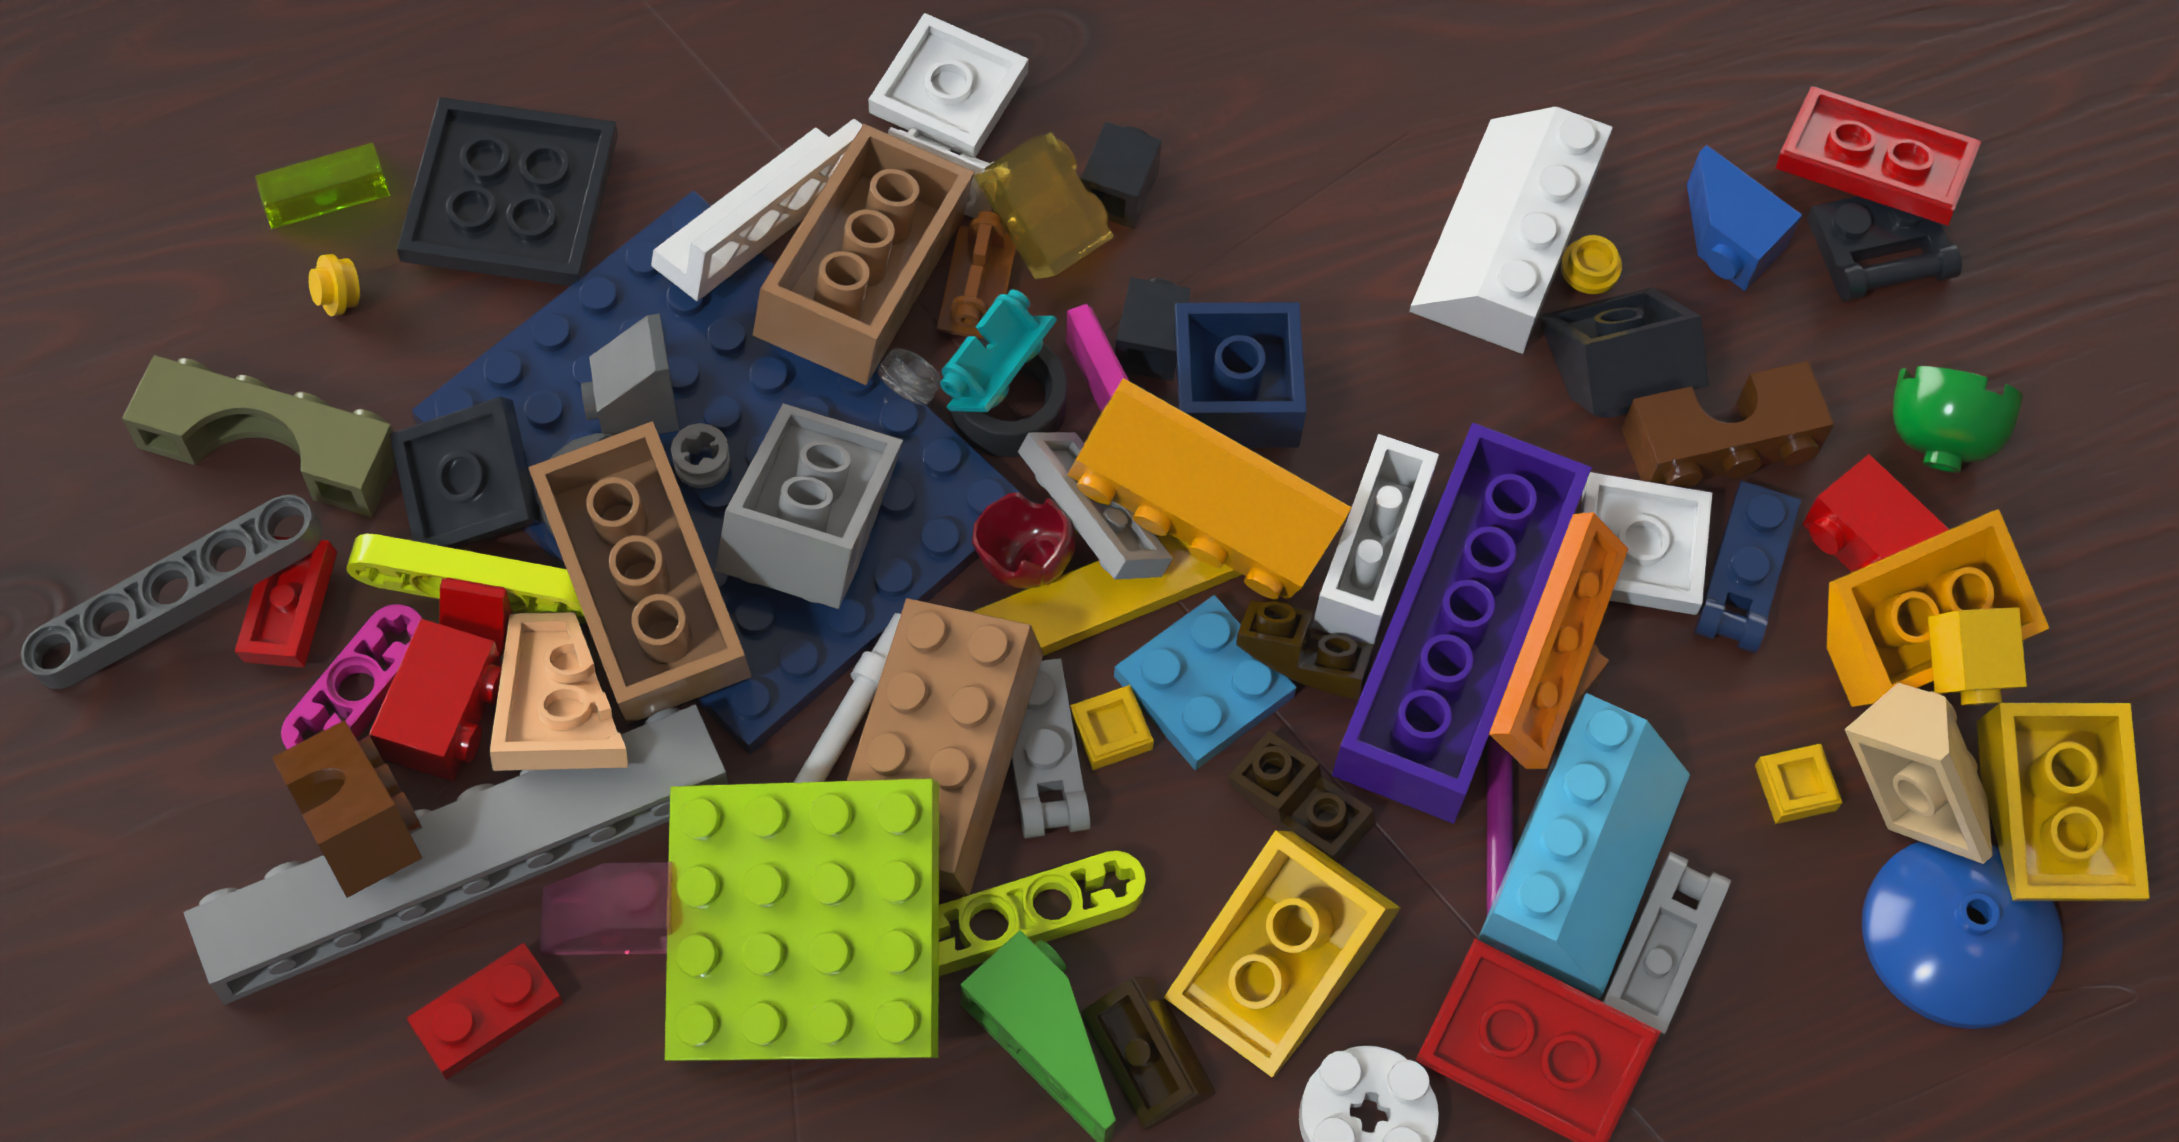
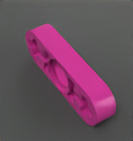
[281,604,422,749]

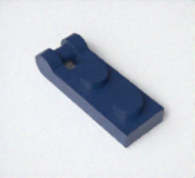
[1694,480,1801,654]

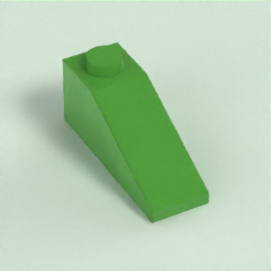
[961,930,1116,1142]

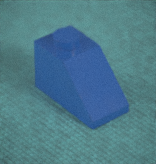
[1687,145,1802,291]

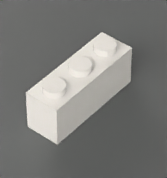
[1312,434,1439,644]

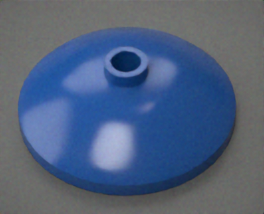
[1862,841,2063,1029]

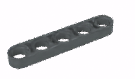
[21,495,323,689]

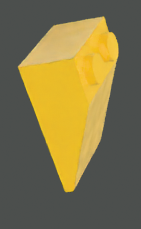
[1977,703,2150,901]
[1163,830,1401,1077]

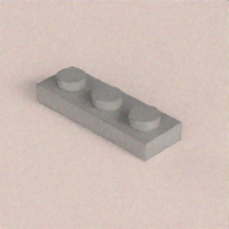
[1018,432,1173,580]

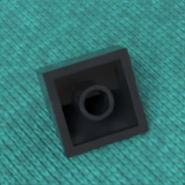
[1539,287,1709,418]

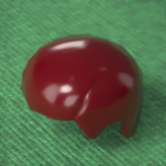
[972,492,1076,588]

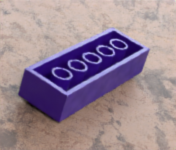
[1332,422,1592,824]

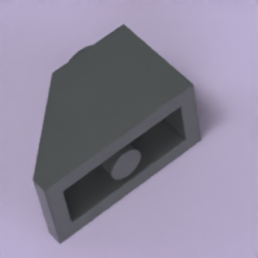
[581,313,679,436]

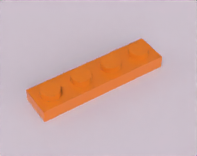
[1489,512,1629,769]

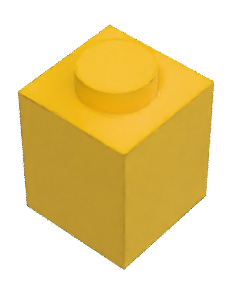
[1928,607,2027,705]

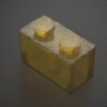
[973,131,1114,279]

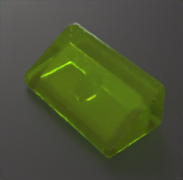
[255,142,390,229]

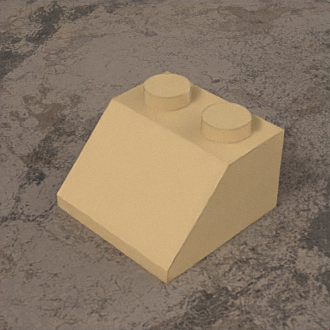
[1845,683,1992,864]

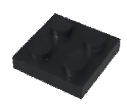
[390,396,540,549]

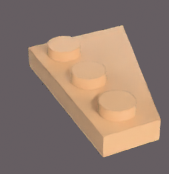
[490,612,629,771]

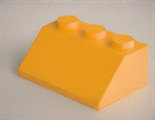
[1827,509,2049,707]

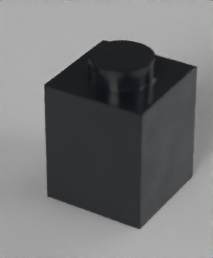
[1078,121,1162,229]
[1115,277,1191,381]

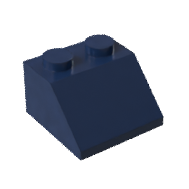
[1175,302,1307,448]

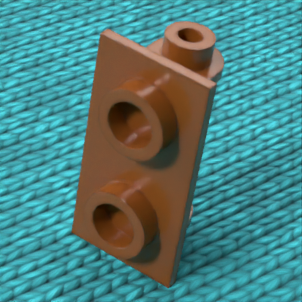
[937,211,1019,339]

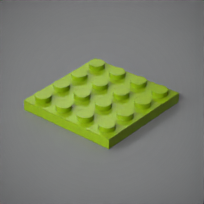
[665,778,939,1061]

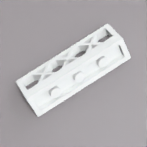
[651,119,862,301]

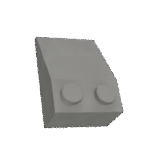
[715,403,903,609]

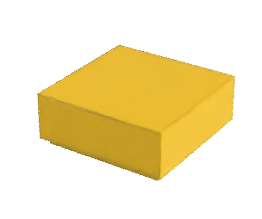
[1070,685,1154,771]
[1755,744,1843,824]

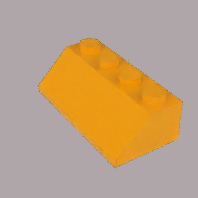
[1067,378,1352,600]

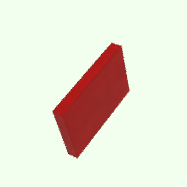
[1775,86,1981,226]
[1415,939,1661,1142]

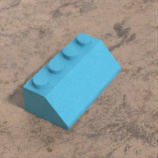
[1477,693,1690,999]

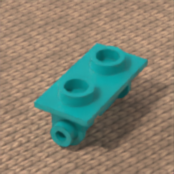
[940,290,1057,412]

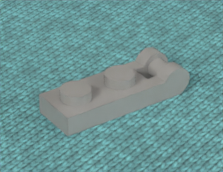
[1011,658,1090,839]
[1602,851,1731,1042]

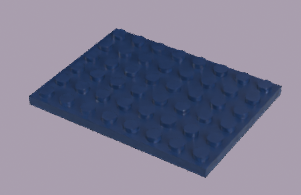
[411,190,1028,755]

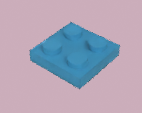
[1114,595,1296,771]

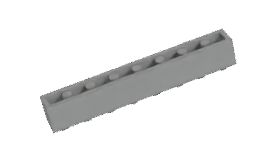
[183,704,728,1005]

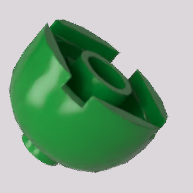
[1893,366,2023,473]

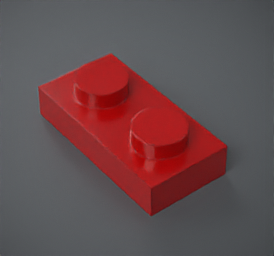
[234,536,338,668]
[406,943,563,1080]

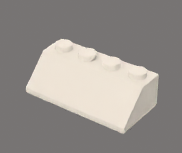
[1409,107,1613,354]

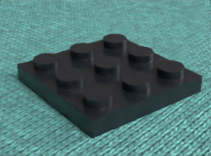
[397,97,618,286]

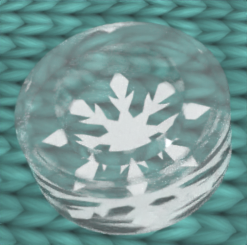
[878,348,941,405]

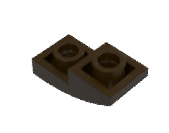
[1236,600,1374,700]
[1228,730,1375,864]

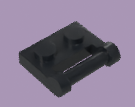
[1806,196,1962,301]

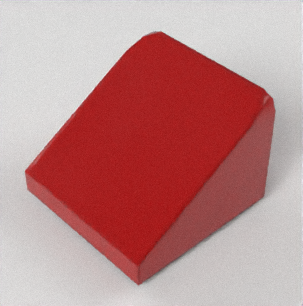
[440,578,513,657]

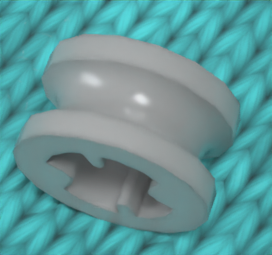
[671,423,731,489]

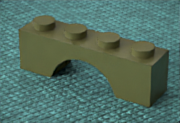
[122,355,396,517]

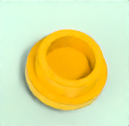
[1561,235,1622,294]
[309,254,360,316]

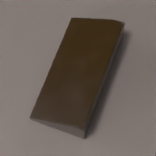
[1081,976,1216,1130]

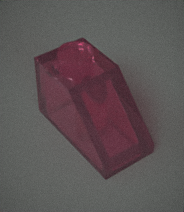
[540,862,672,955]

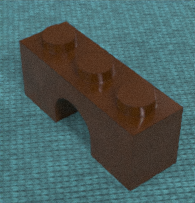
[1622,361,1834,489]
[272,720,422,898]

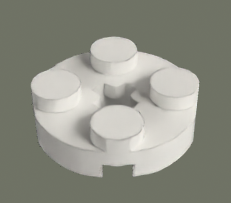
[1299,1046,1439,1142]

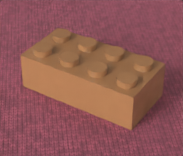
[753,124,974,385]
[528,421,751,724]
[847,598,1044,896]

